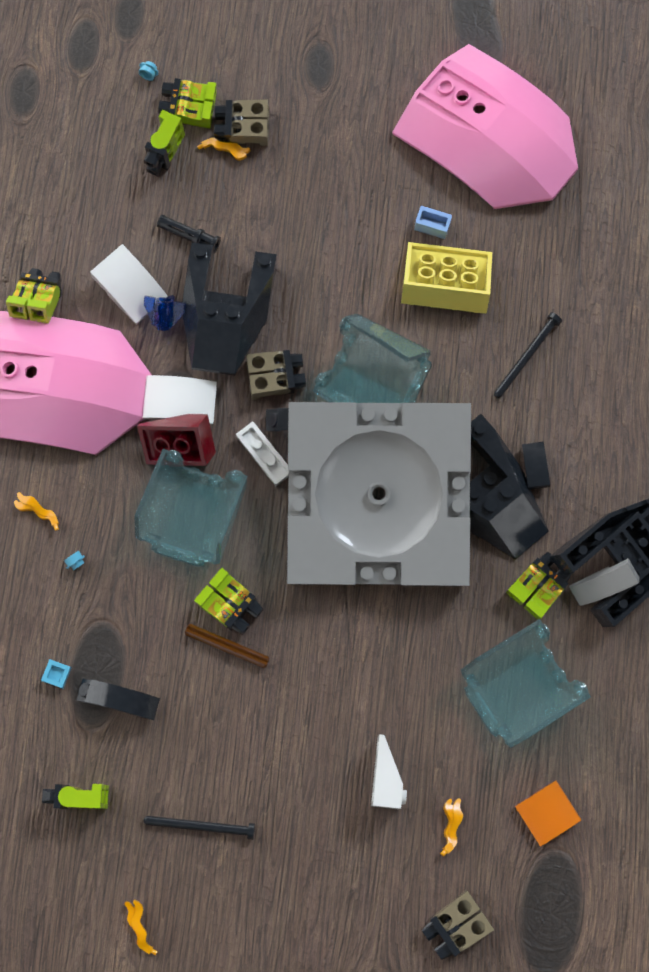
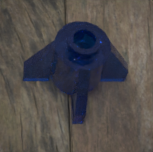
[144,295,186,331]

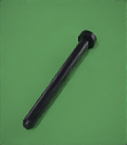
[494,312,562,398]
[144,816,255,840]

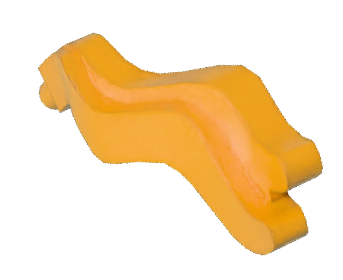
[197,137,251,161]
[14,492,59,531]
[440,798,463,857]
[124,900,157,955]

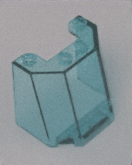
[313,313,432,403]
[134,449,248,567]
[461,619,591,748]

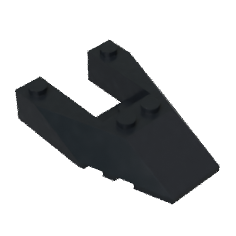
[181,242,277,376]
[470,414,549,560]
[550,498,649,627]

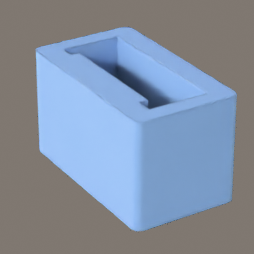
[414,206,452,239]

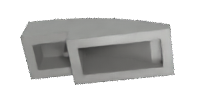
[569,559,639,606]

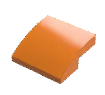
[515,780,581,847]

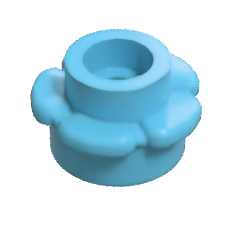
[139,61,159,81]
[64,551,85,570]

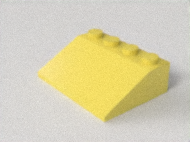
[401,242,492,314]

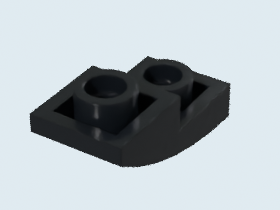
[522,441,550,490]

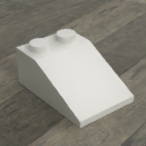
[371,734,407,809]

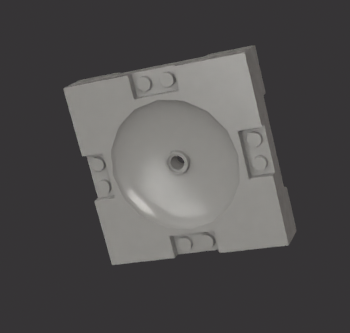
[287,402,471,586]

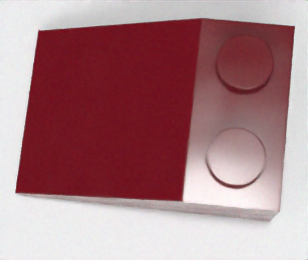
[137,414,216,466]

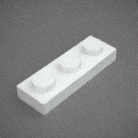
[236,421,289,486]

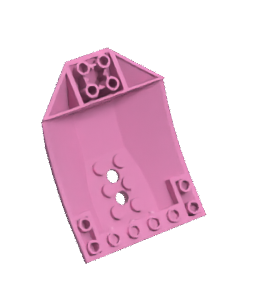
[392,44,578,210]
[0,311,152,455]

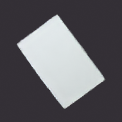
[90,244,168,325]
[143,375,217,425]

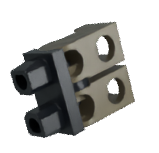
[214,99,269,146]
[246,350,306,400]
[422,890,494,960]

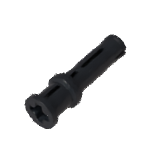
[157,215,221,254]

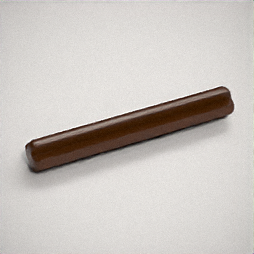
[185,624,269,668]

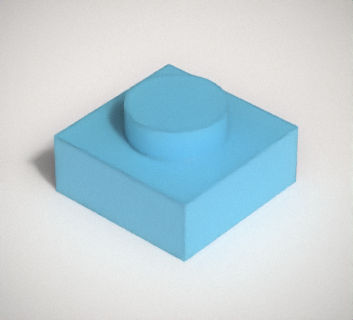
[41,659,72,689]

